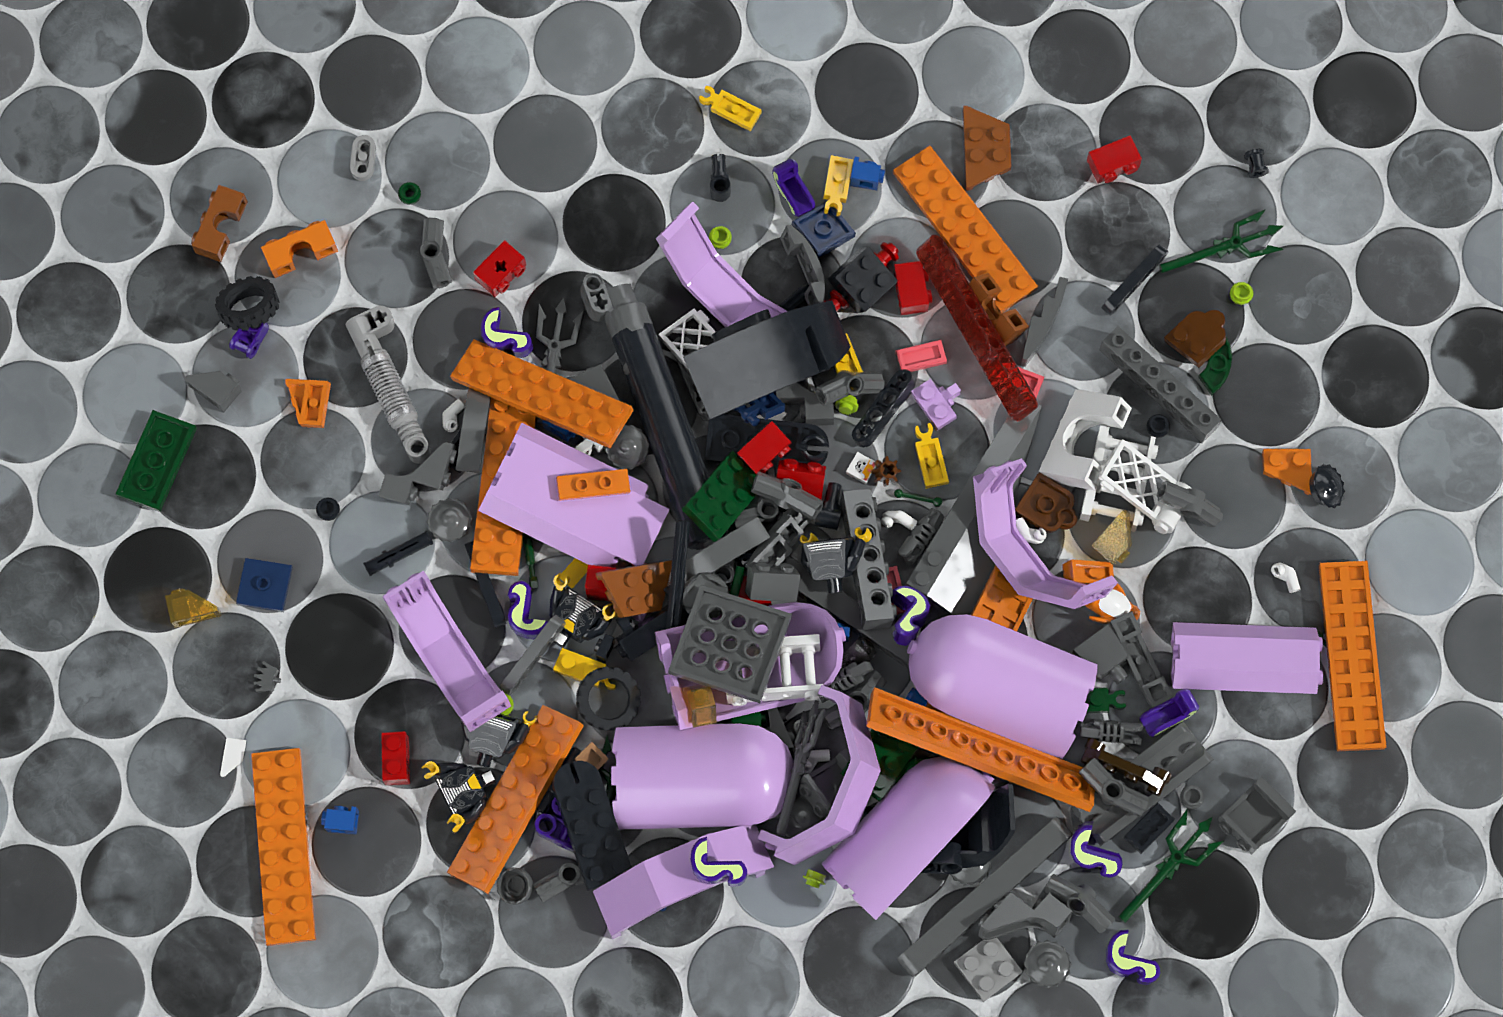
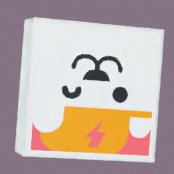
[846,452,876,484]

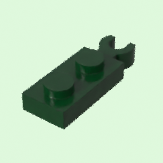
[1085,687,1126,713]

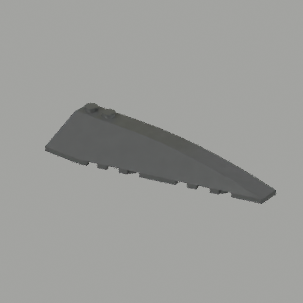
[906,395,1042,615]

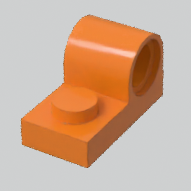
[1062,559,1114,585]

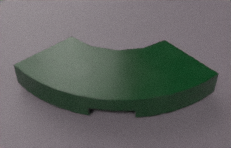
[1198,337,1232,396]

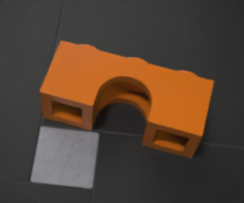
[261,220,338,278]

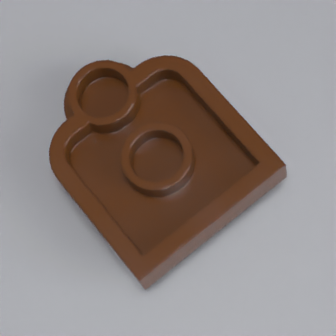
[1164,310,1226,368]
[1015,472,1077,533]

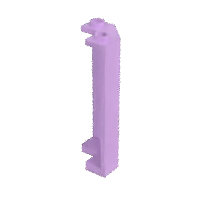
[1171,622,1323,694]

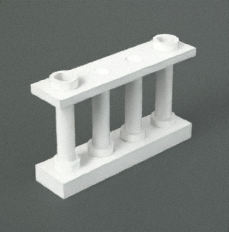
[1079,425,1158,532]
[723,634,823,706]

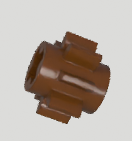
[870,456,901,487]

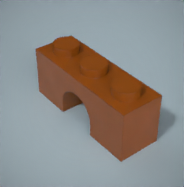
[191,185,248,262]
[959,273,1029,348]

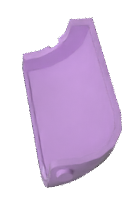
[655,602,846,730]
[907,614,1097,759]
[611,724,794,830]
[822,756,995,920]

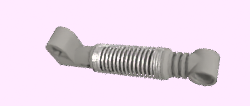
[345,306,431,464]

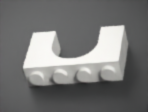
[1039,389,1132,491]

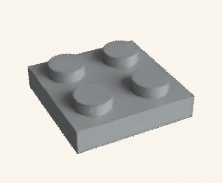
[954,938,1023,1002]

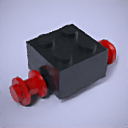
[823,242,899,313]

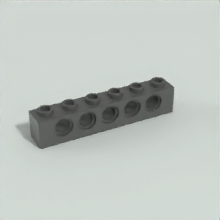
[1099,326,1222,443]
[840,489,897,630]

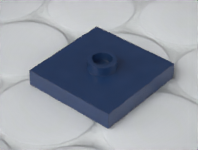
[791,201,856,259]
[236,558,293,613]

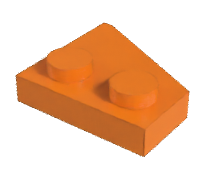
[285,379,331,428]
[1262,449,1312,495]

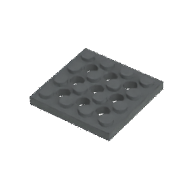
[668,585,792,704]

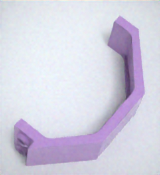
[656,202,787,327]
[973,459,1118,609]
[383,571,511,732]
[757,685,881,865]
[593,824,774,939]

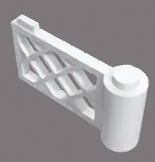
[658,309,715,369]
[1098,439,1191,534]

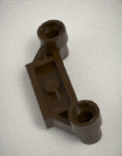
[1081,738,1172,796]

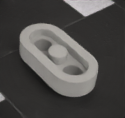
[350,135,376,181]

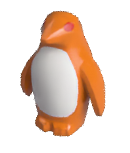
[1085,577,1140,624]

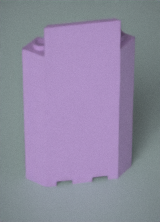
[478,423,669,567]

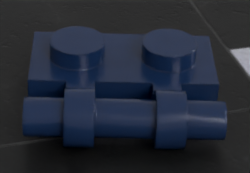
[733,393,785,427]

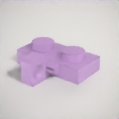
[911,379,961,431]

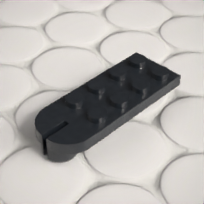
[705,414,829,468]
[552,761,632,891]

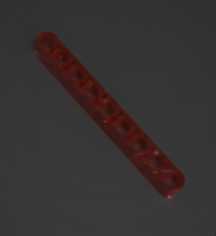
[916,235,1038,421]

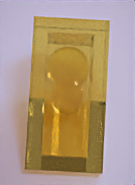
[1092,510,1132,565]
[165,589,222,628]
[682,684,717,728]

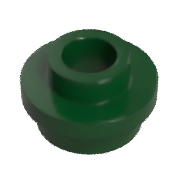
[398,182,421,205]

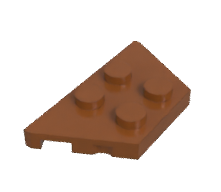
[963,106,1011,191]
[596,560,672,617]

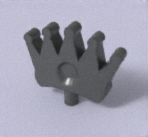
[254,661,281,693]

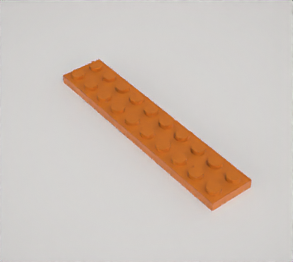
[866,687,1095,812]

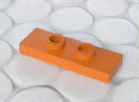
[556,469,630,501]

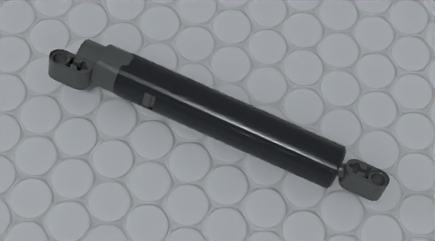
[580,273,735,587]

